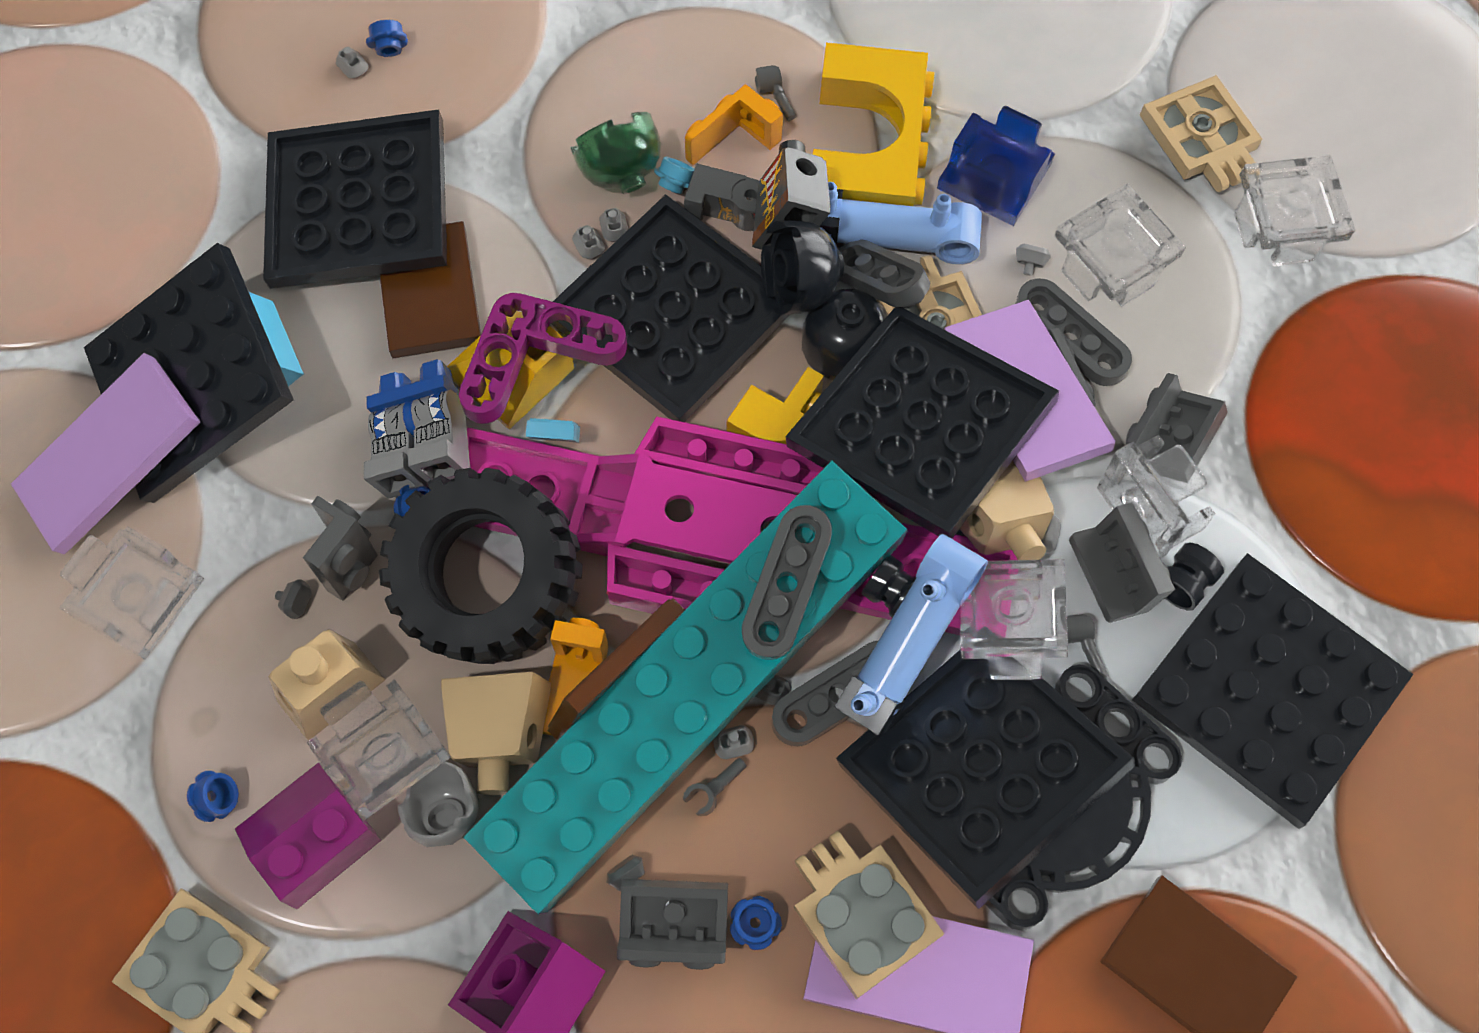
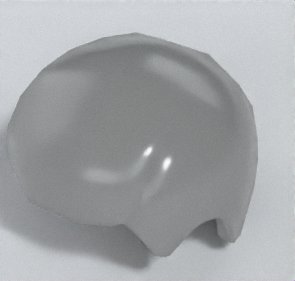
[398,760,479,847]

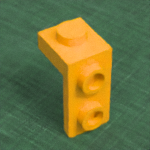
[685,84,783,165]
[543,618,609,736]

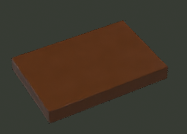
[380,221,481,359]
[547,598,685,741]
[1100,875,1297,1033]

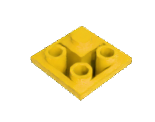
[447,311,575,430]

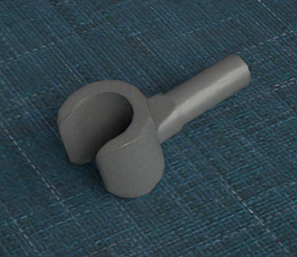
[755,65,797,121]
[1060,614,1109,678]
[683,758,747,816]

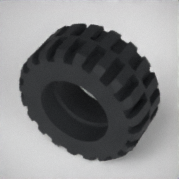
[379,468,583,664]

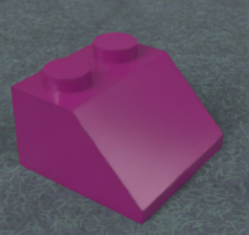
[235,762,382,909]
[448,911,606,1033]

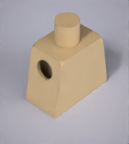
[960,460,1054,565]
[268,629,385,741]
[441,672,551,795]

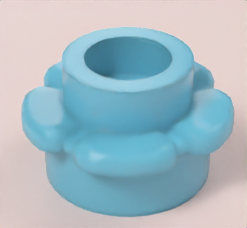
[654,157,695,194]

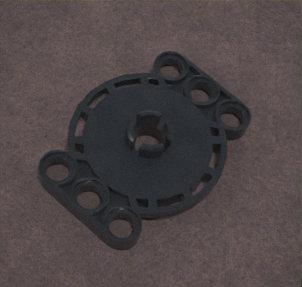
[985,664,1182,931]

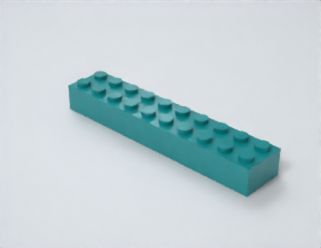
[463,461,908,914]

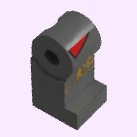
[684,163,760,231]

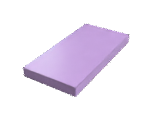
[944,300,1116,482]
[11,353,200,554]
[803,916,1034,1033]

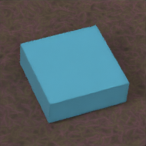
[526,418,580,443]

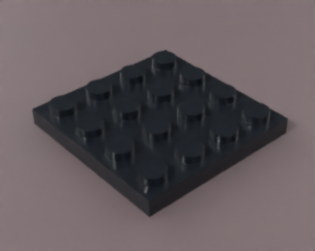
[263,109,447,289]
[551,194,789,422]
[84,243,294,503]
[785,307,1059,539]
[1132,553,1414,829]
[836,628,1135,909]

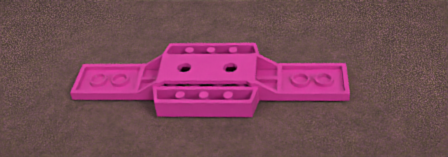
[449,416,1019,643]

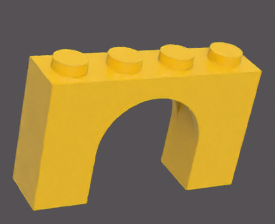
[813,42,934,206]

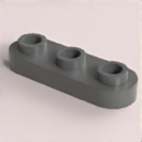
[838,240,930,308]
[1015,278,1132,386]
[742,505,832,660]
[771,641,878,747]

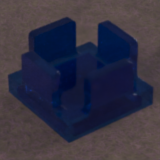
[937,106,1055,226]

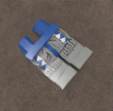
[364,359,470,499]

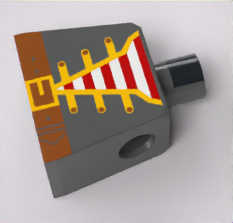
[752,140,830,250]

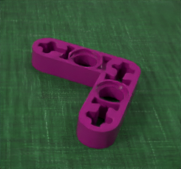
[459,293,627,424]

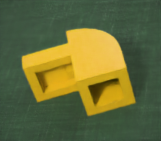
[726,367,824,444]

